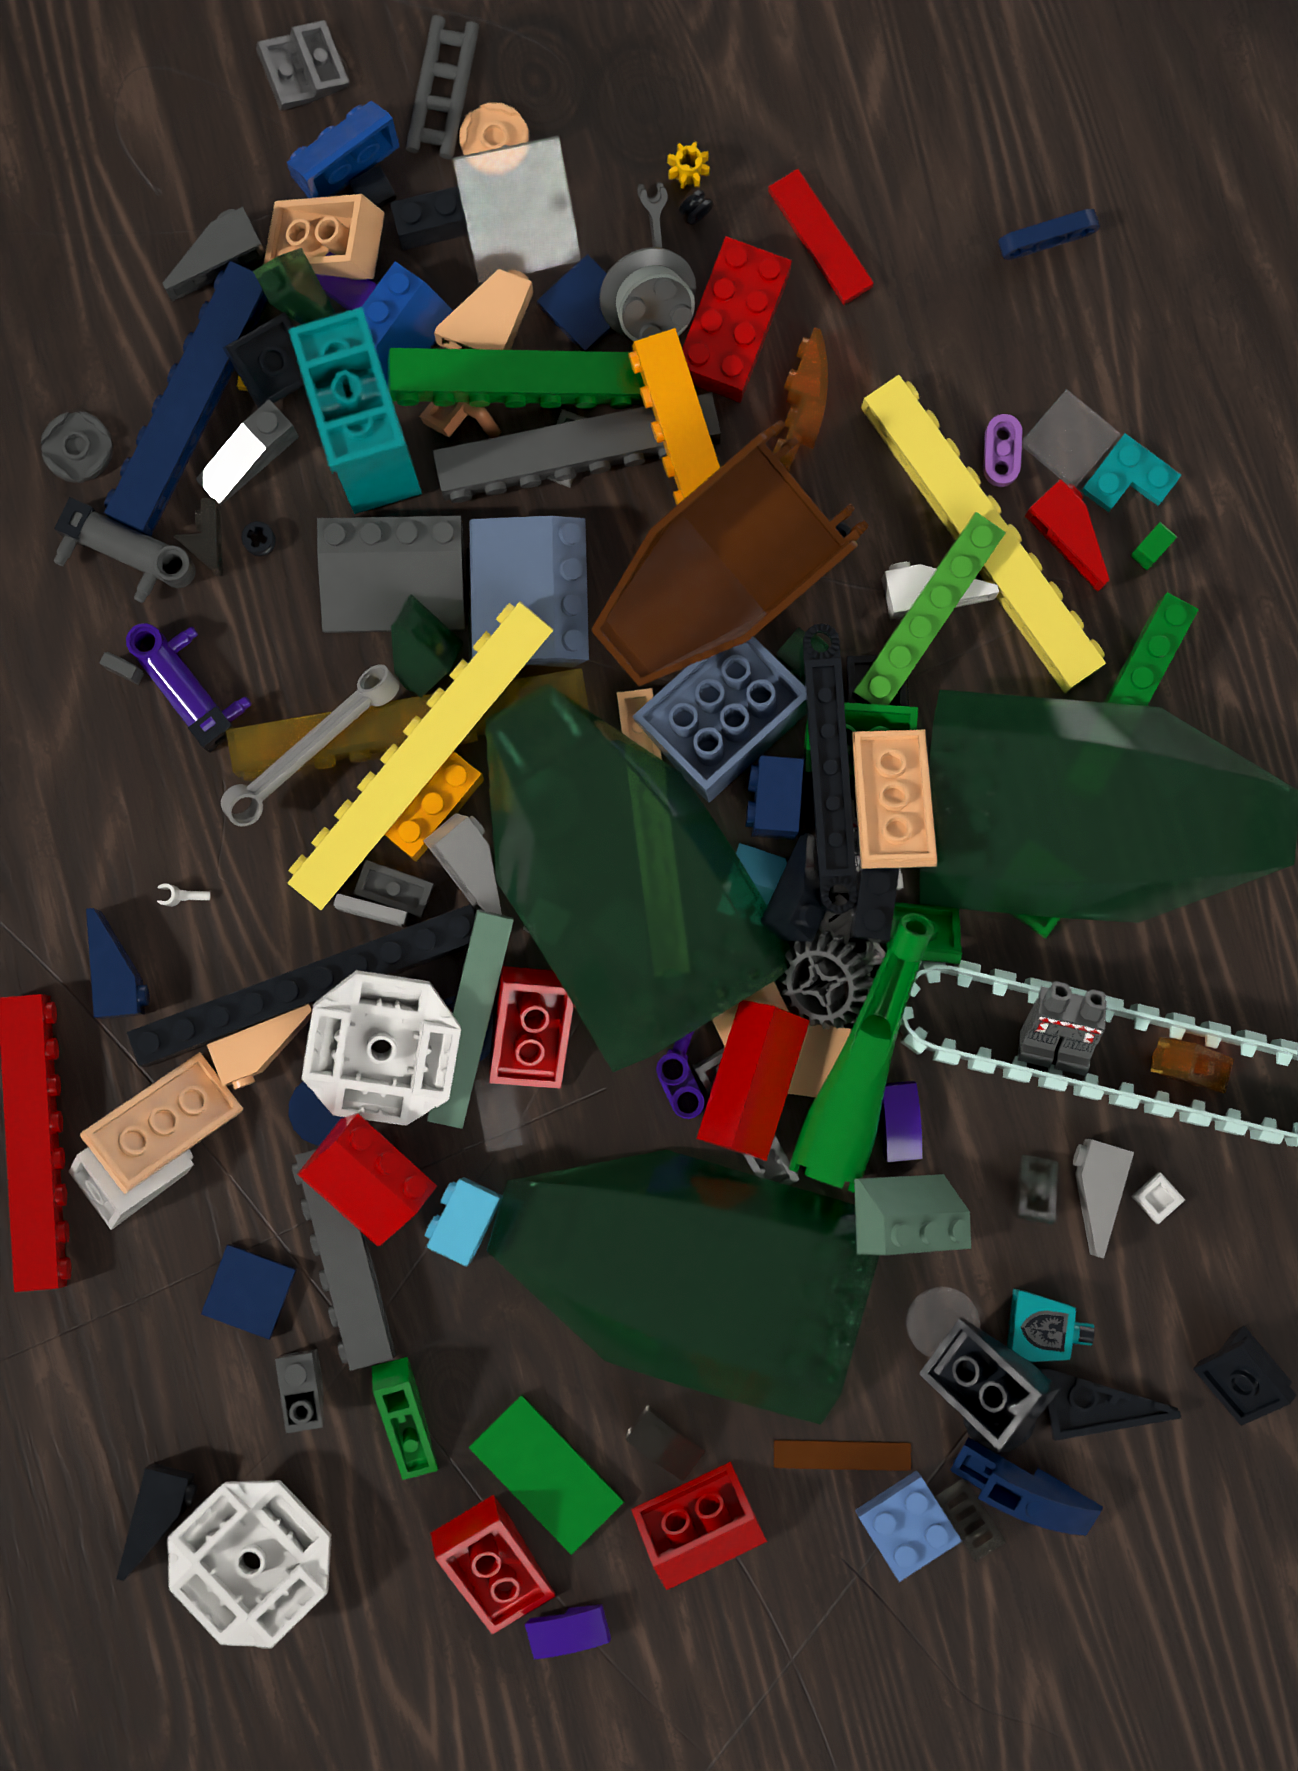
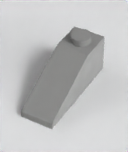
[423,813,502,915]
[1073,1139,1134,1259]

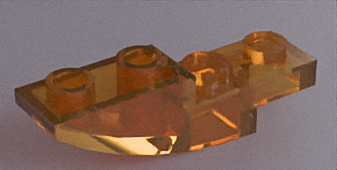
[773,327,828,472]

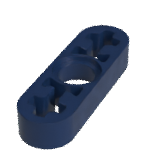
[998,209,1100,260]

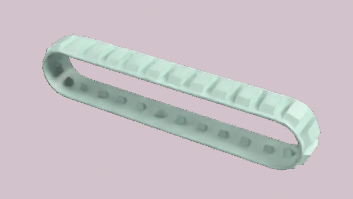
[899,960,1298,1146]

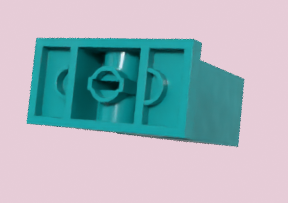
[289,307,422,514]

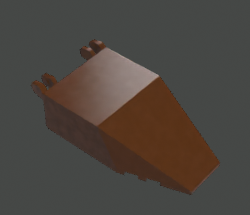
[591,420,869,686]

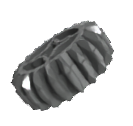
[778,931,874,1030]

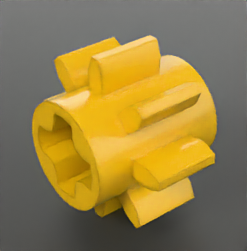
[667,142,710,189]

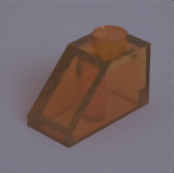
[1151,1036,1234,1094]

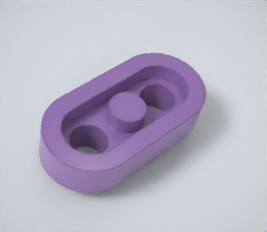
[983,414,1022,487]

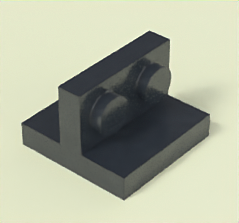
[1193,1326,1297,1426]

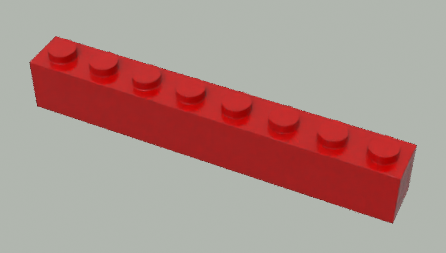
[0,994,72,1292]

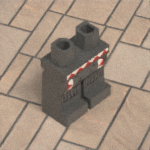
[1018,981,1106,1076]

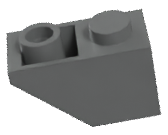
[275,1349,324,1434]

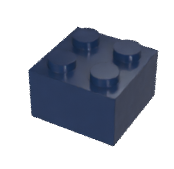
[745,756,804,840]

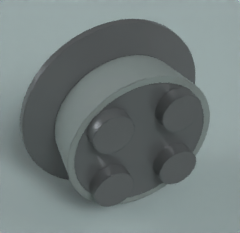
[599,247,696,341]

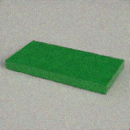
[469,1394,624,1555]

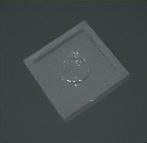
[1022,389,1121,487]

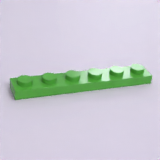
[853,512,1006,705]

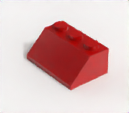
[297,1113,437,1246]
[631,1461,767,1590]

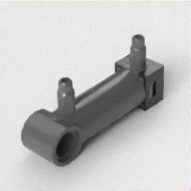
[54,497,196,603]

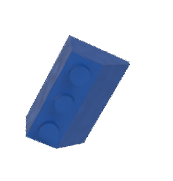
[286,101,400,198]
[362,262,453,385]

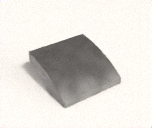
[256,20,349,111]

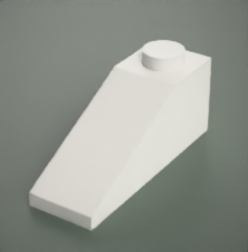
[882,562,999,620]

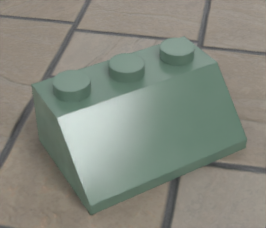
[854,1174,971,1255]

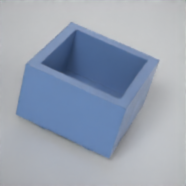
[855,1470,962,1582]

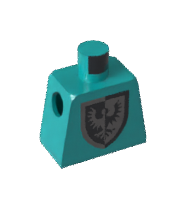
[1007,1288,1095,1362]

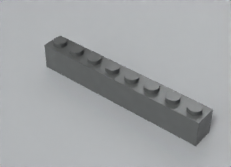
[433,392,721,503]

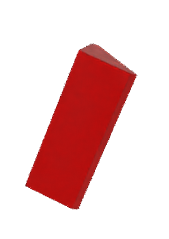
[696,999,810,1161]

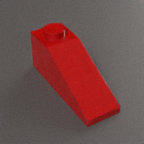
[1025,479,1110,592]

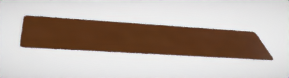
[774,1440,911,1471]

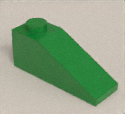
[372,1357,438,1480]

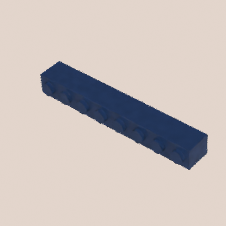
[104,261,274,537]

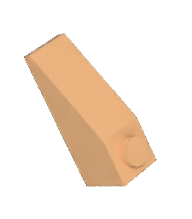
[207,1004,313,1090]

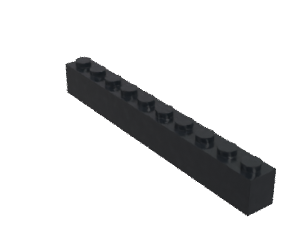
[126,904,476,1067]

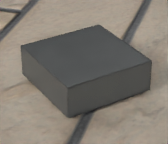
[99,652,144,685]

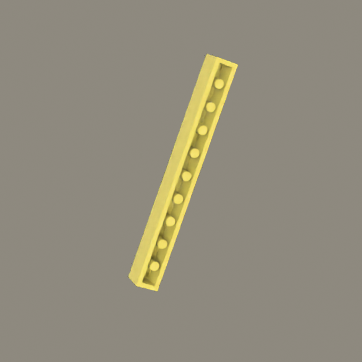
[861,375,1106,693]
[288,601,554,910]

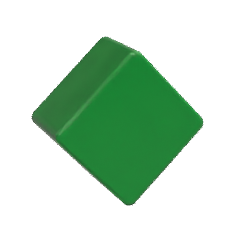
[1130,522,1177,570]

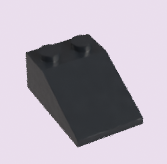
[919,1317,1060,1451]

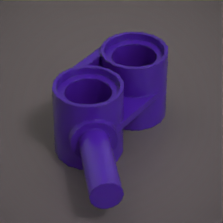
[656,1016,704,1119]

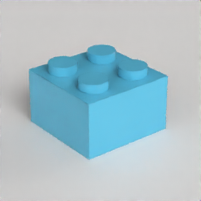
[425,1177,503,1267]

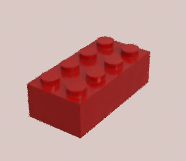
[682,236,792,403]

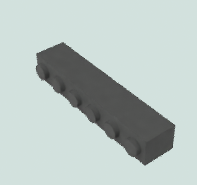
[292,1149,397,1371]

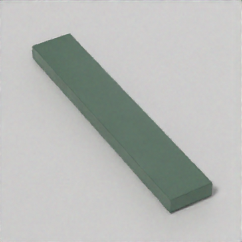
[427,910,513,1129]

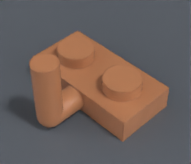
[419,402,501,439]

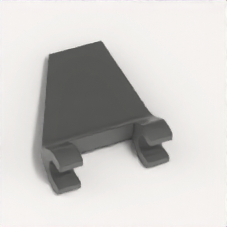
[637,182,668,248]

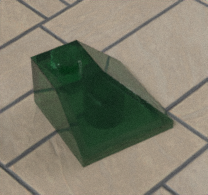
[391,594,463,698]

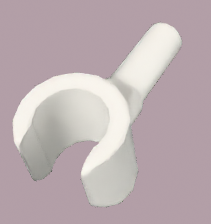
[157,883,210,907]

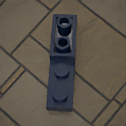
[950,1437,1103,1536]

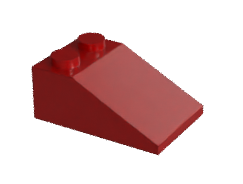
[489,966,576,1089]
[430,1495,555,1635]

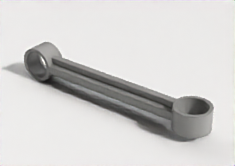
[221,664,400,827]

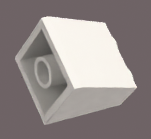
[69,1147,194,1230]

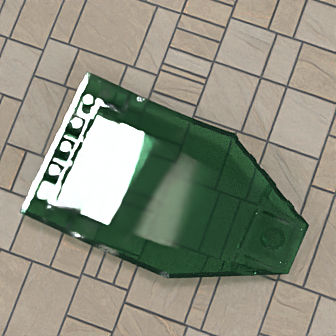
[484,683,791,1072]
[920,689,1298,923]
[486,1149,880,1425]

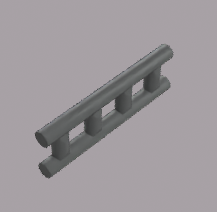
[405,15,480,159]

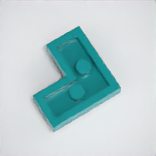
[1080,433,1182,512]

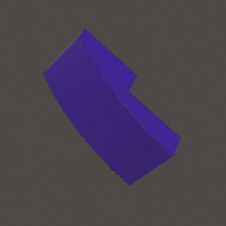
[880,1081,922,1162]
[525,1604,611,1659]

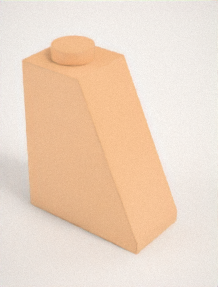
[434,269,533,350]

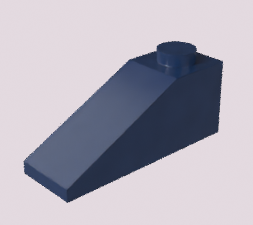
[86,908,150,1019]

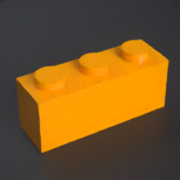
[385,751,484,862]

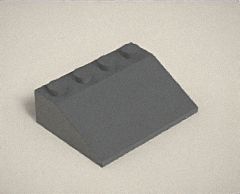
[317,516,465,633]

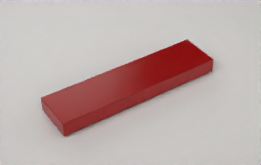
[768,169,874,305]

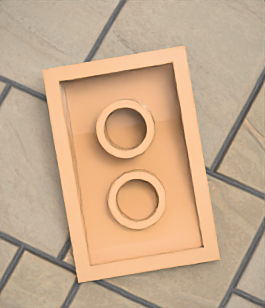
[263,194,385,280]

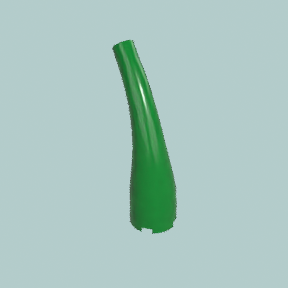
[788,913,934,1193]

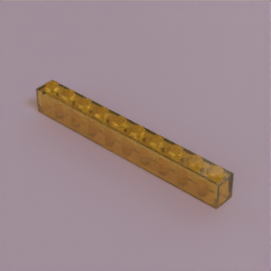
[226,668,590,781]

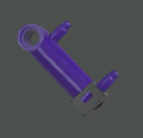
[126,623,252,753]

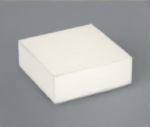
[1132,1172,1185,1224]

